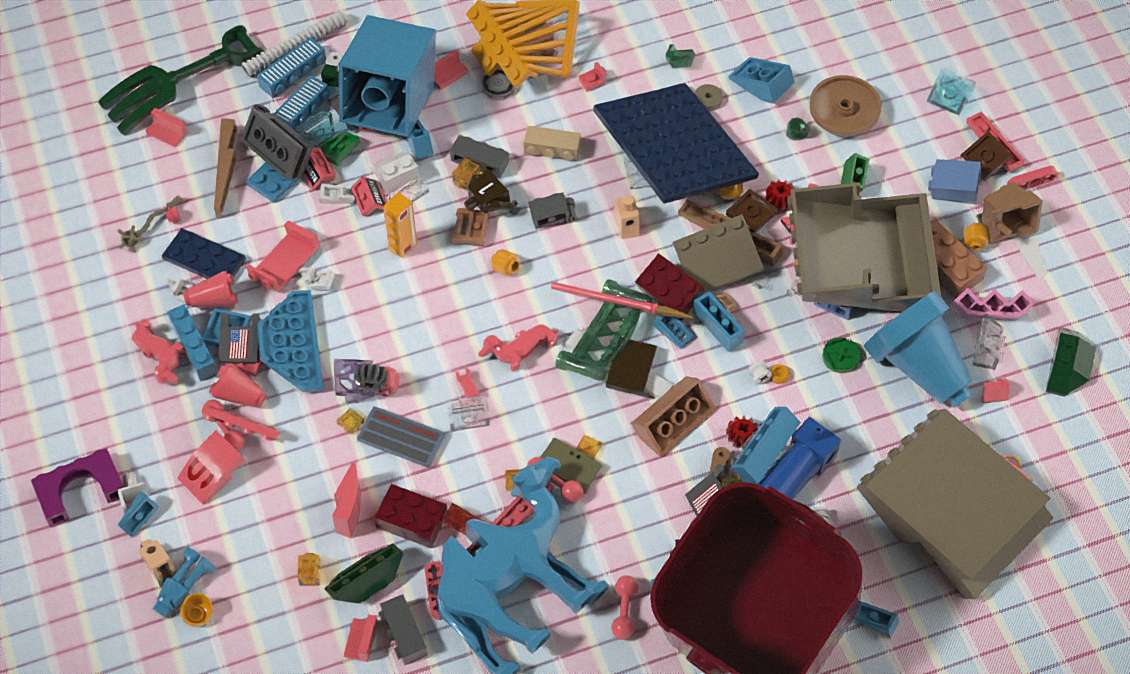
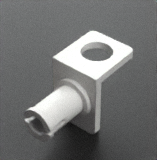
[118,472,149,514]

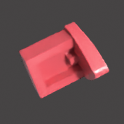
[982,378,1010,402]

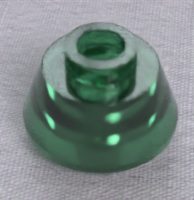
[786,117,810,141]

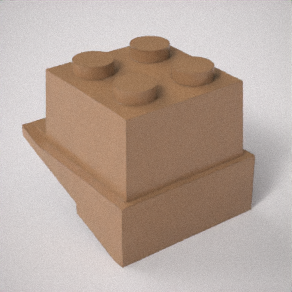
[982,181,1043,243]

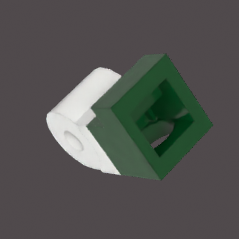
[321,52,343,87]

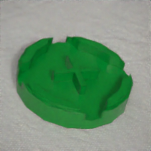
[822,337,861,374]

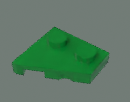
[313,131,360,166]

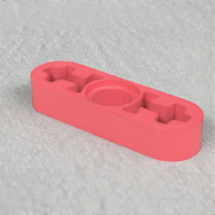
[1007,165,1059,190]
[425,561,443,620]

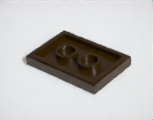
[605,337,657,396]

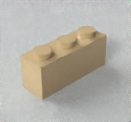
[524,125,581,161]

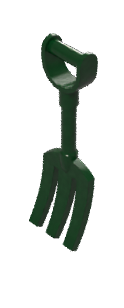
[97,25,265,136]

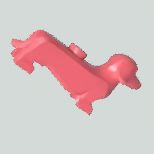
[131,318,187,384]
[478,324,559,372]

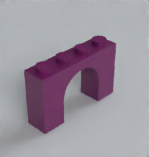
[31,448,124,528]

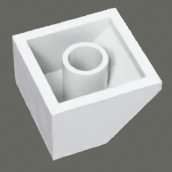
[370,152,419,194]

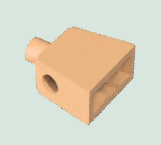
[614,195,639,239]
[139,539,176,588]

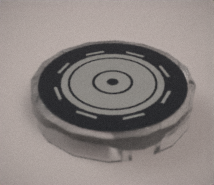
[481,69,516,100]

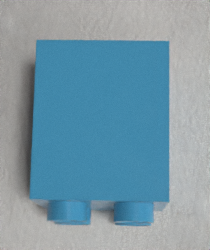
[339,15,436,137]

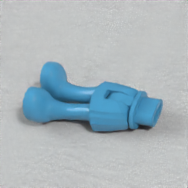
[152,547,217,618]

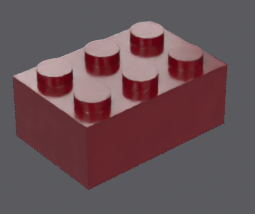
[635,253,705,321]
[374,484,448,548]

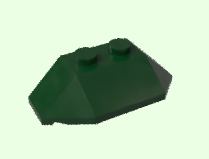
[1045,327,1096,397]
[324,543,403,604]

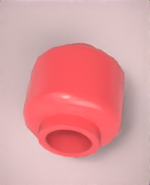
[378,367,400,397]

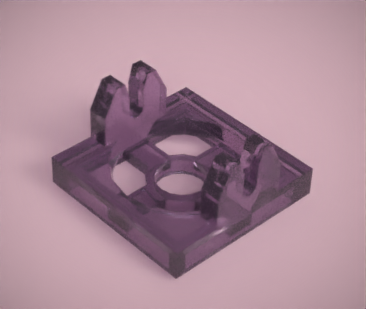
[333,359,375,403]

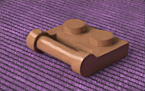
[450,208,489,246]

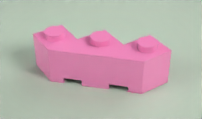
[950,288,1036,320]

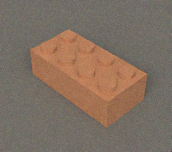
[931,219,987,299]

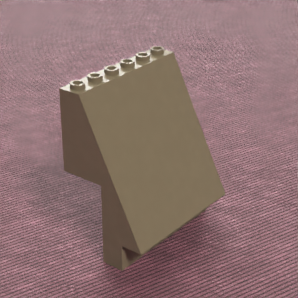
[787,182,941,312]
[856,409,1054,599]

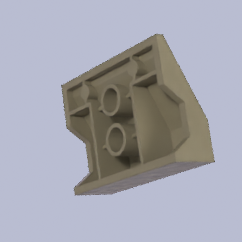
[672,214,764,294]

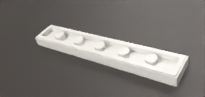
[565,329,673,399]

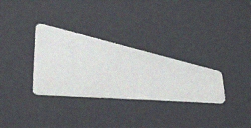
[1012,233,1048,278]

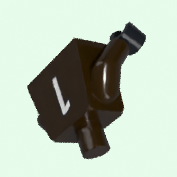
[464,169,521,215]

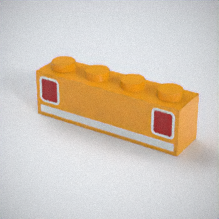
[383,192,417,258]

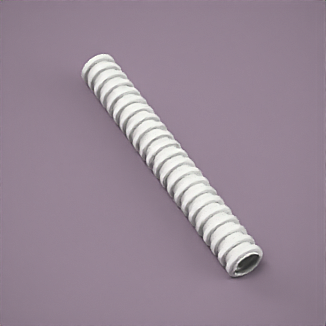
[242,9,349,77]

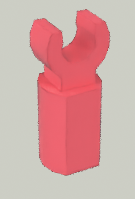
[456,368,480,403]

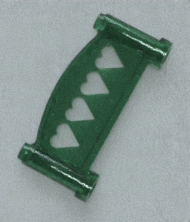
[555,279,652,381]

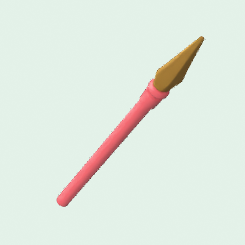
[551,282,693,319]

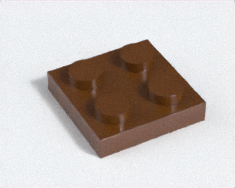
[961,131,1013,181]
[726,188,778,233]

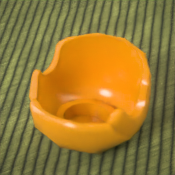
[180,593,213,627]

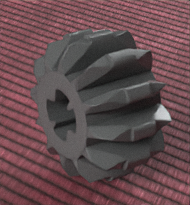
[354,362,388,392]

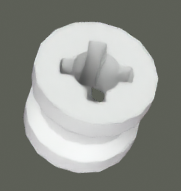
[748,360,772,384]

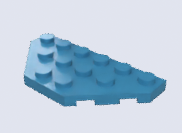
[257,290,323,392]

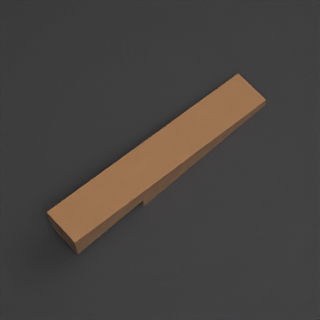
[214,118,238,219]
[678,199,783,267]

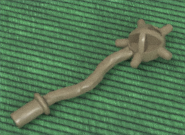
[117,195,183,253]

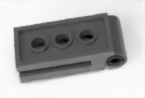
[241,104,314,179]

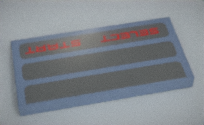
[357,406,445,468]

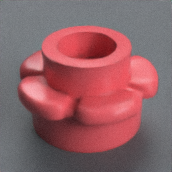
[166,206,181,224]

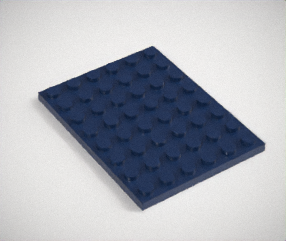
[593,83,759,204]

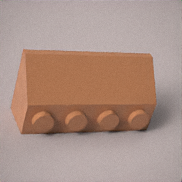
[631,376,716,457]

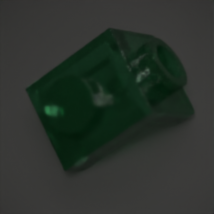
[665,44,695,68]

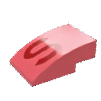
[177,430,246,505]
[332,462,361,539]

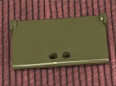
[539,437,603,494]

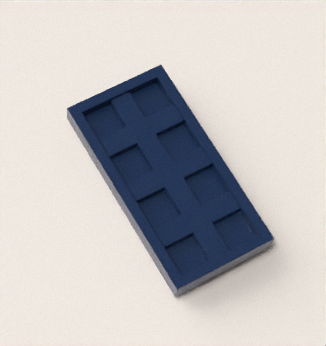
[162,228,246,279]

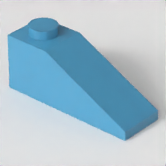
[405,119,434,159]

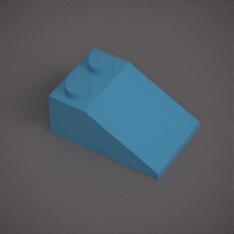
[728,57,795,103]

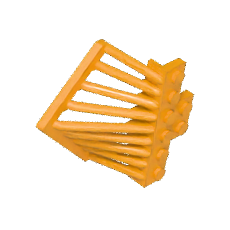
[466,0,580,88]

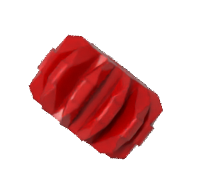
[765,179,795,210]
[726,415,758,450]

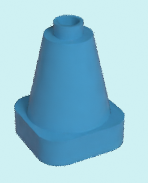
[863,290,972,408]

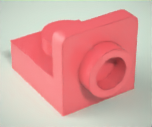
[578,62,607,92]

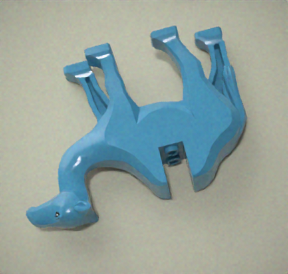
[437,457,609,674]

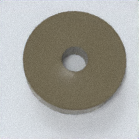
[694,84,723,111]

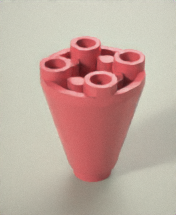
[183,271,238,308]
[209,363,267,408]

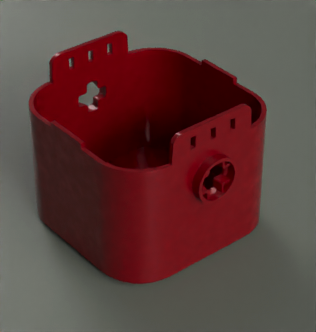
[650,482,862,674]

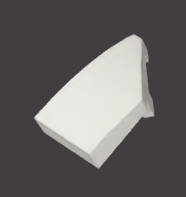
[319,183,355,204]
[298,267,335,290]
[166,276,193,304]

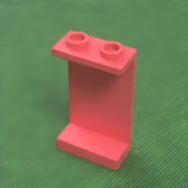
[245,220,320,292]

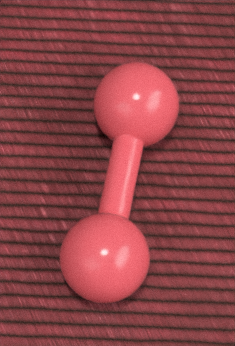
[202,400,245,451]
[527,457,583,503]
[611,575,638,640]

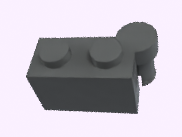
[528,192,577,229]

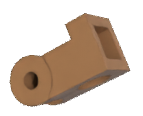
[709,447,730,487]

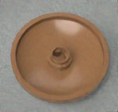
[809,75,882,136]

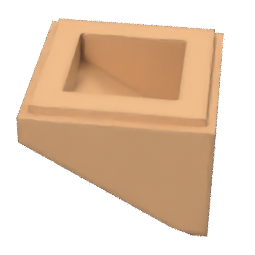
[714,293,738,313]

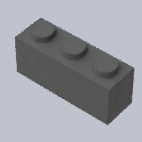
[450,134,509,179]
[378,594,428,665]

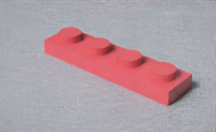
[966,111,1025,173]
[201,404,281,441]

